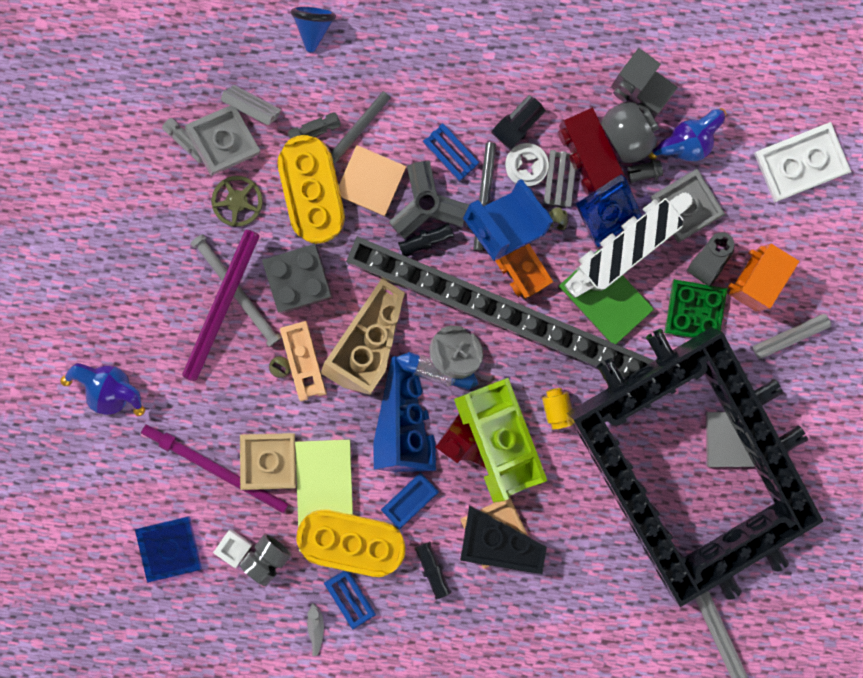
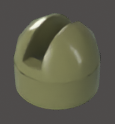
[549,207,569,230]
[269,356,291,378]

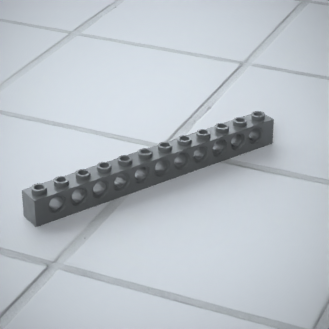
[346,236,655,379]

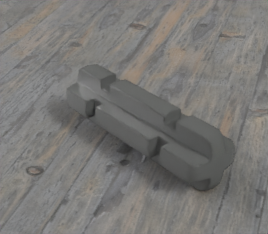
[288,112,341,144]

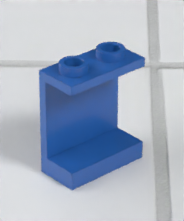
[463,179,553,261]

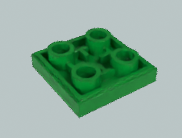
[664,279,728,338]

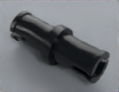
[398,223,455,257]
[414,541,452,599]

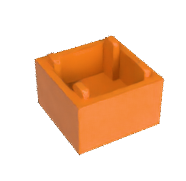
[728,243,800,311]

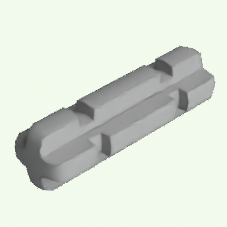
[162,118,203,163]

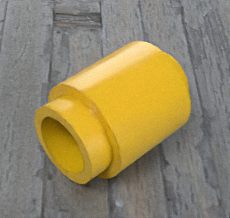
[542,388,573,429]

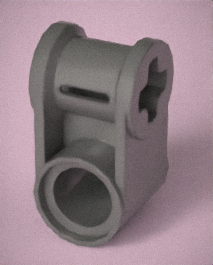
[687,232,734,287]

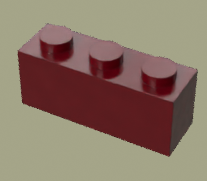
[558,107,627,200]

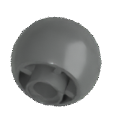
[600,102,659,163]

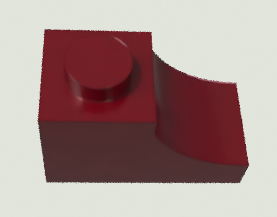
[435,414,486,468]

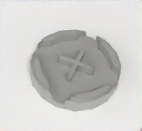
[429,325,483,379]

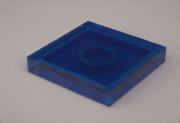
[575,174,642,247]
[135,516,202,583]

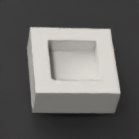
[213,529,253,569]

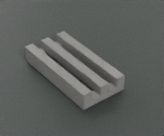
[220,85,281,125]
[543,150,575,208]

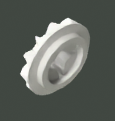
[505,143,549,187]

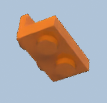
[495,244,553,300]

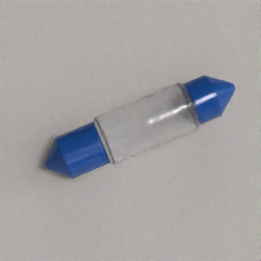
[396,352,479,391]

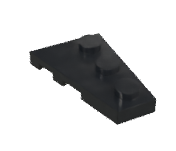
[460,505,547,574]

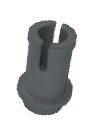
[627,159,663,184]

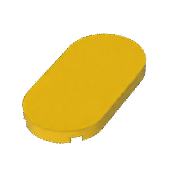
[277,135,345,244]
[296,509,405,577]

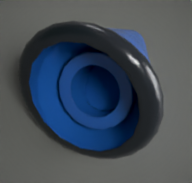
[290,7,336,53]

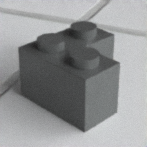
[611,48,678,118]

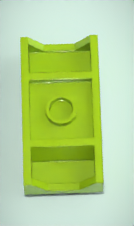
[454,378,548,503]

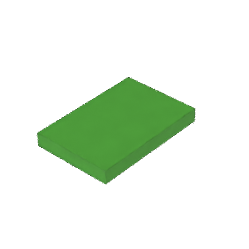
[558,249,654,344]

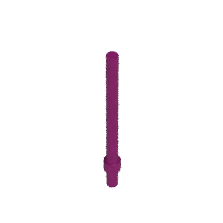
[141,424,289,513]

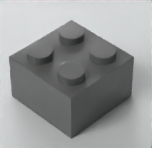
[262,244,333,314]

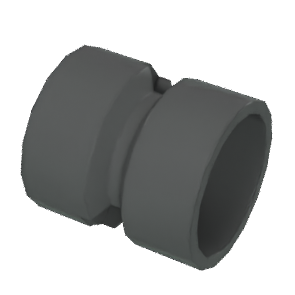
[239,533,292,587]

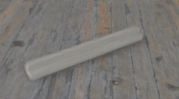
[695,591,748,678]

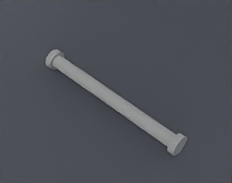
[190,234,282,347]

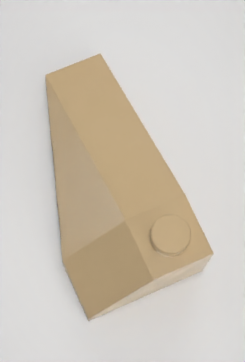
[321,279,405,395]

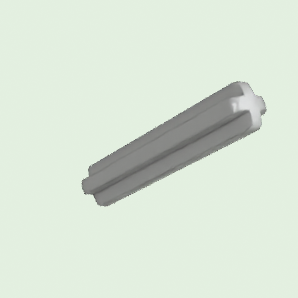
[753,314,831,359]

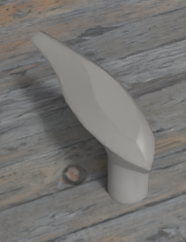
[307,603,324,656]

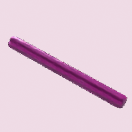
[182,229,260,381]

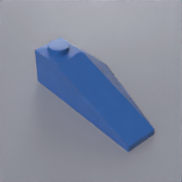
[373,356,436,472]

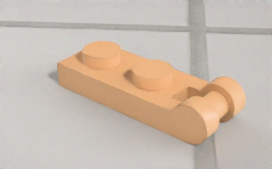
[280,321,327,402]

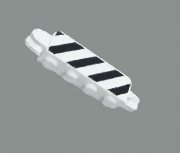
[564,192,693,298]

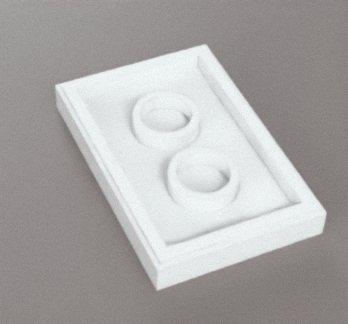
[754,122,851,203]

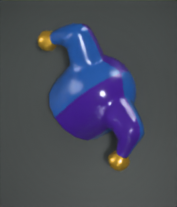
[648,108,727,162]
[60,363,146,416]

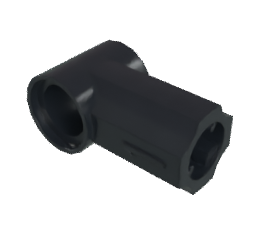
[491,95,546,151]

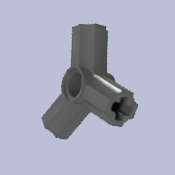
[389,161,469,240]

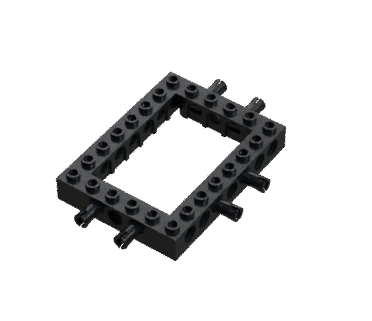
[566,327,824,607]

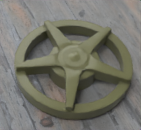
[211,176,263,227]

